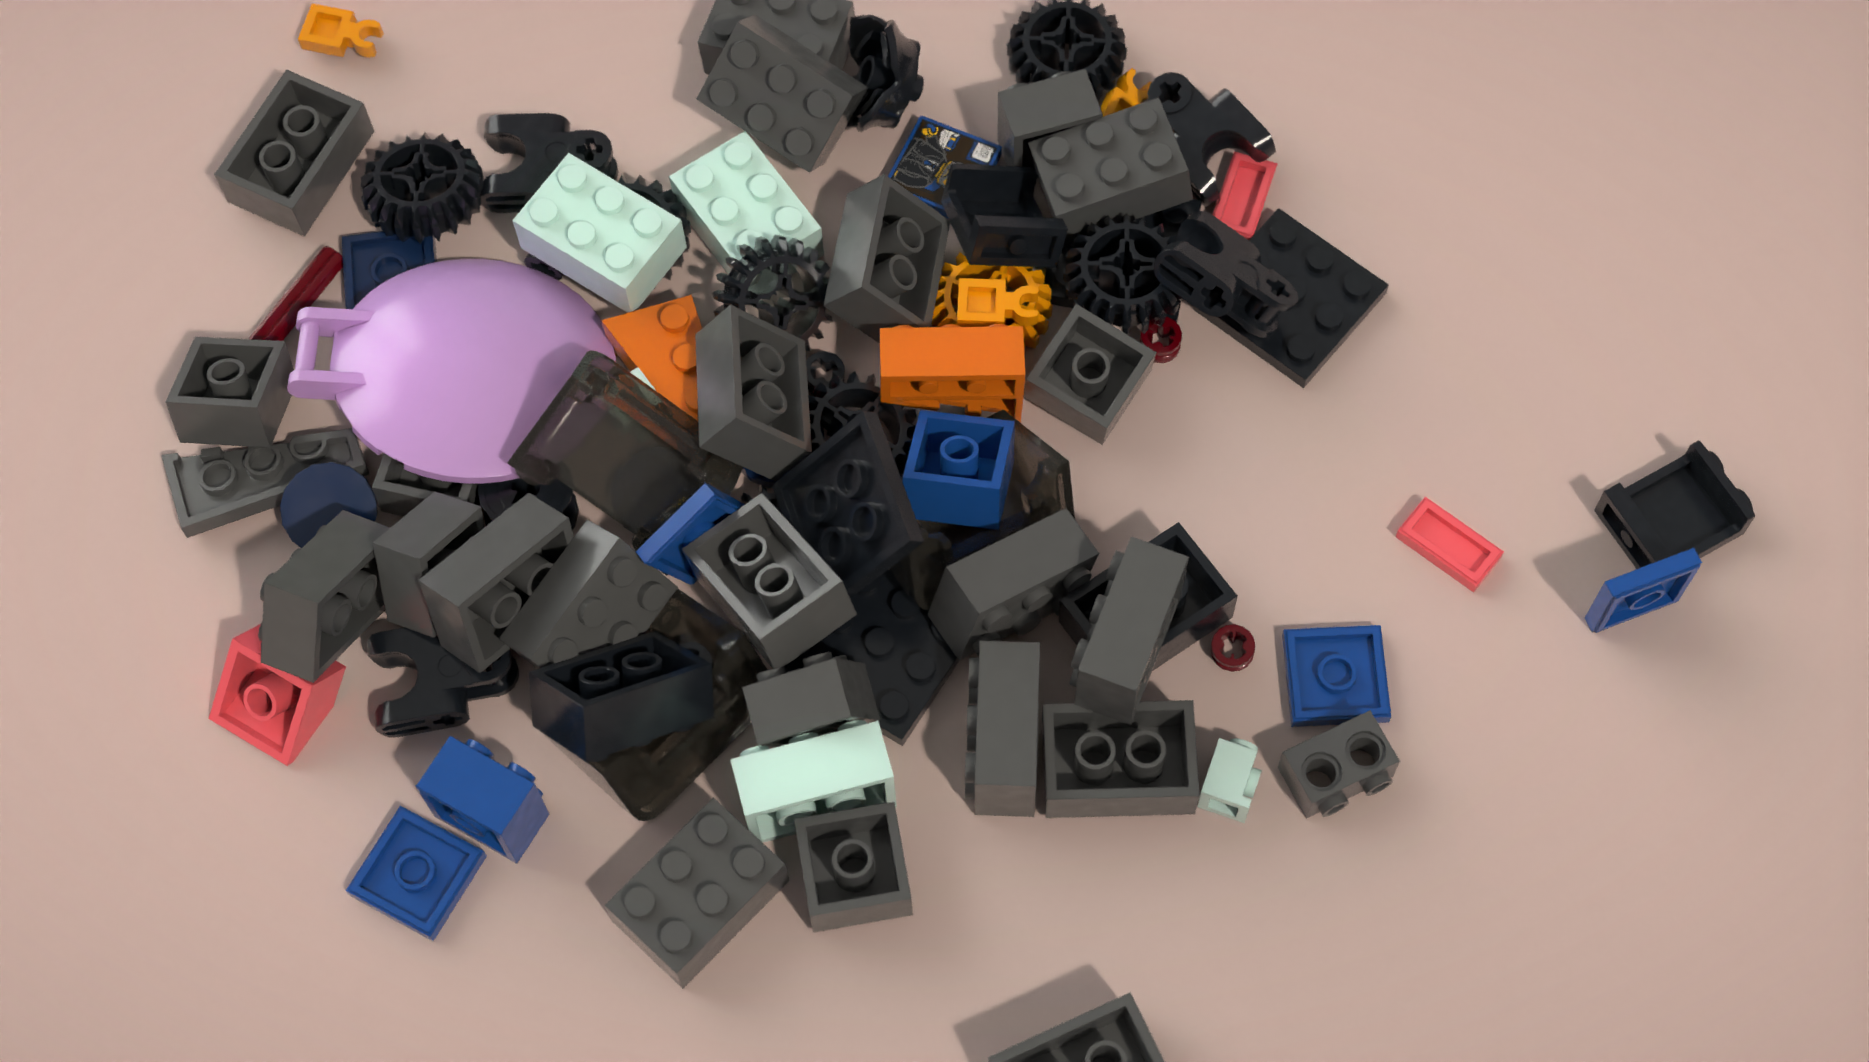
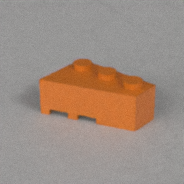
[601,295,702,452]
[879,324,1025,425]

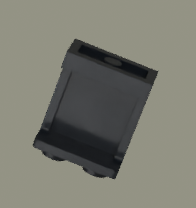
[941,164,1068,268]
[1594,440,1755,569]

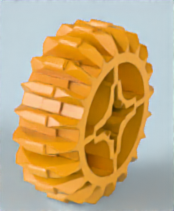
[932,252,1053,355]

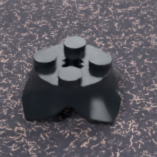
[846,15,924,132]

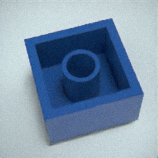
[903,410,1015,530]
[416,736,549,864]

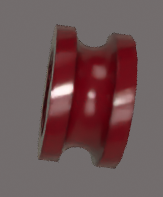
[1140,317,1182,364]
[1211,624,1255,672]

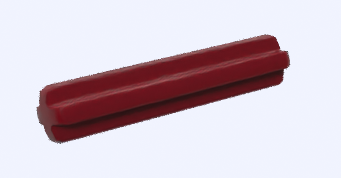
[248,246,343,341]

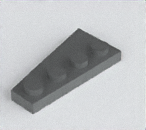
[161,428,369,538]

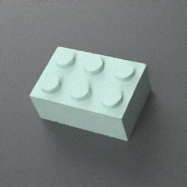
[669,131,824,286]
[512,153,687,313]
[730,720,897,843]

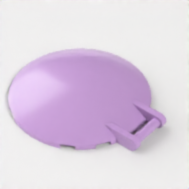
[287,258,616,484]

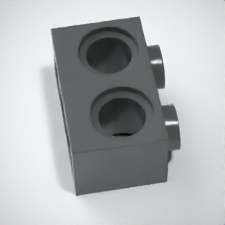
[1278,710,1400,819]

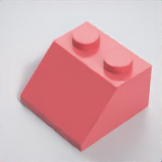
[208,624,346,766]

